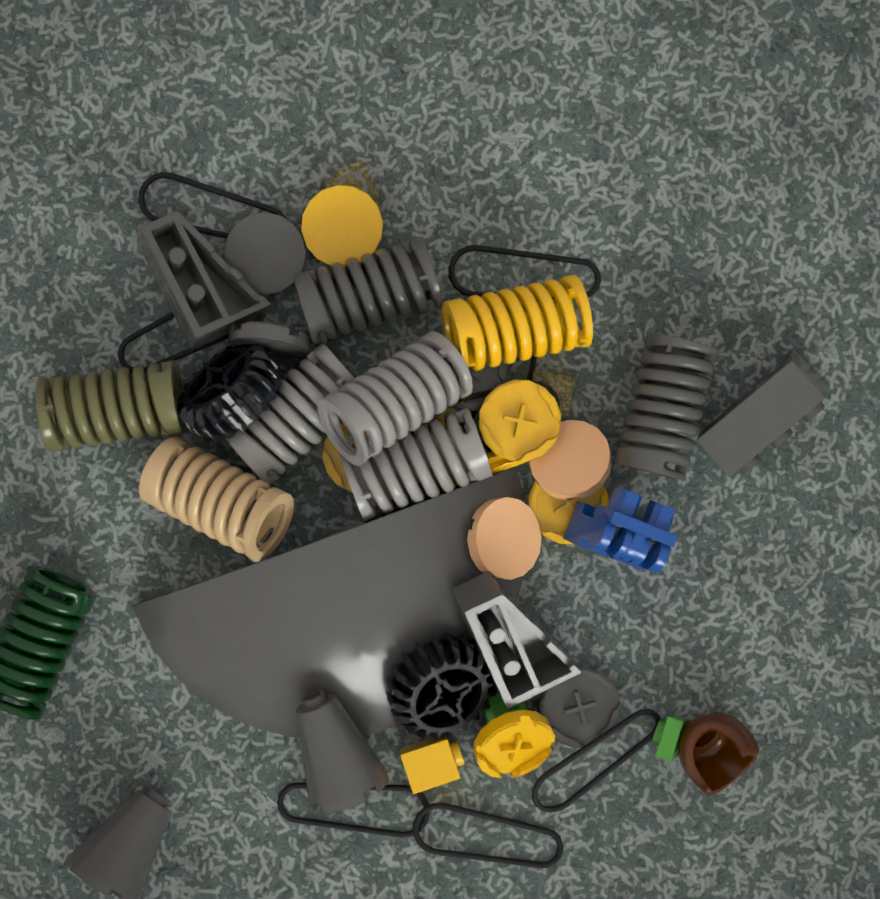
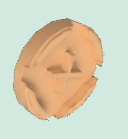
[529,420,612,500]
[467,497,542,580]

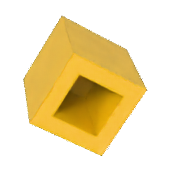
[400,733,465,794]

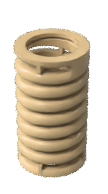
[139,436,294,562]

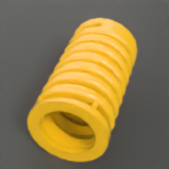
[441,274,593,373]

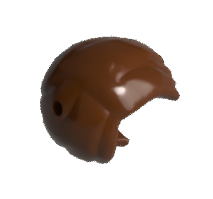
[678,712,759,796]

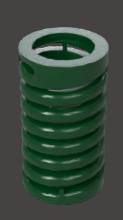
[0,565,97,720]

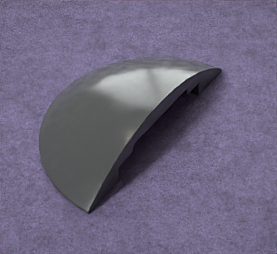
[133,467,525,738]

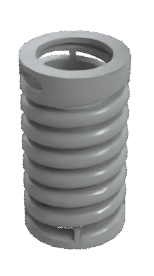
[317,331,473,466]
[225,342,355,486]
[340,406,493,523]

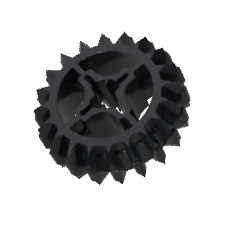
[177,344,283,443]
[386,632,496,741]

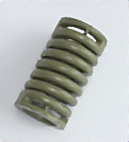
[35,360,186,452]

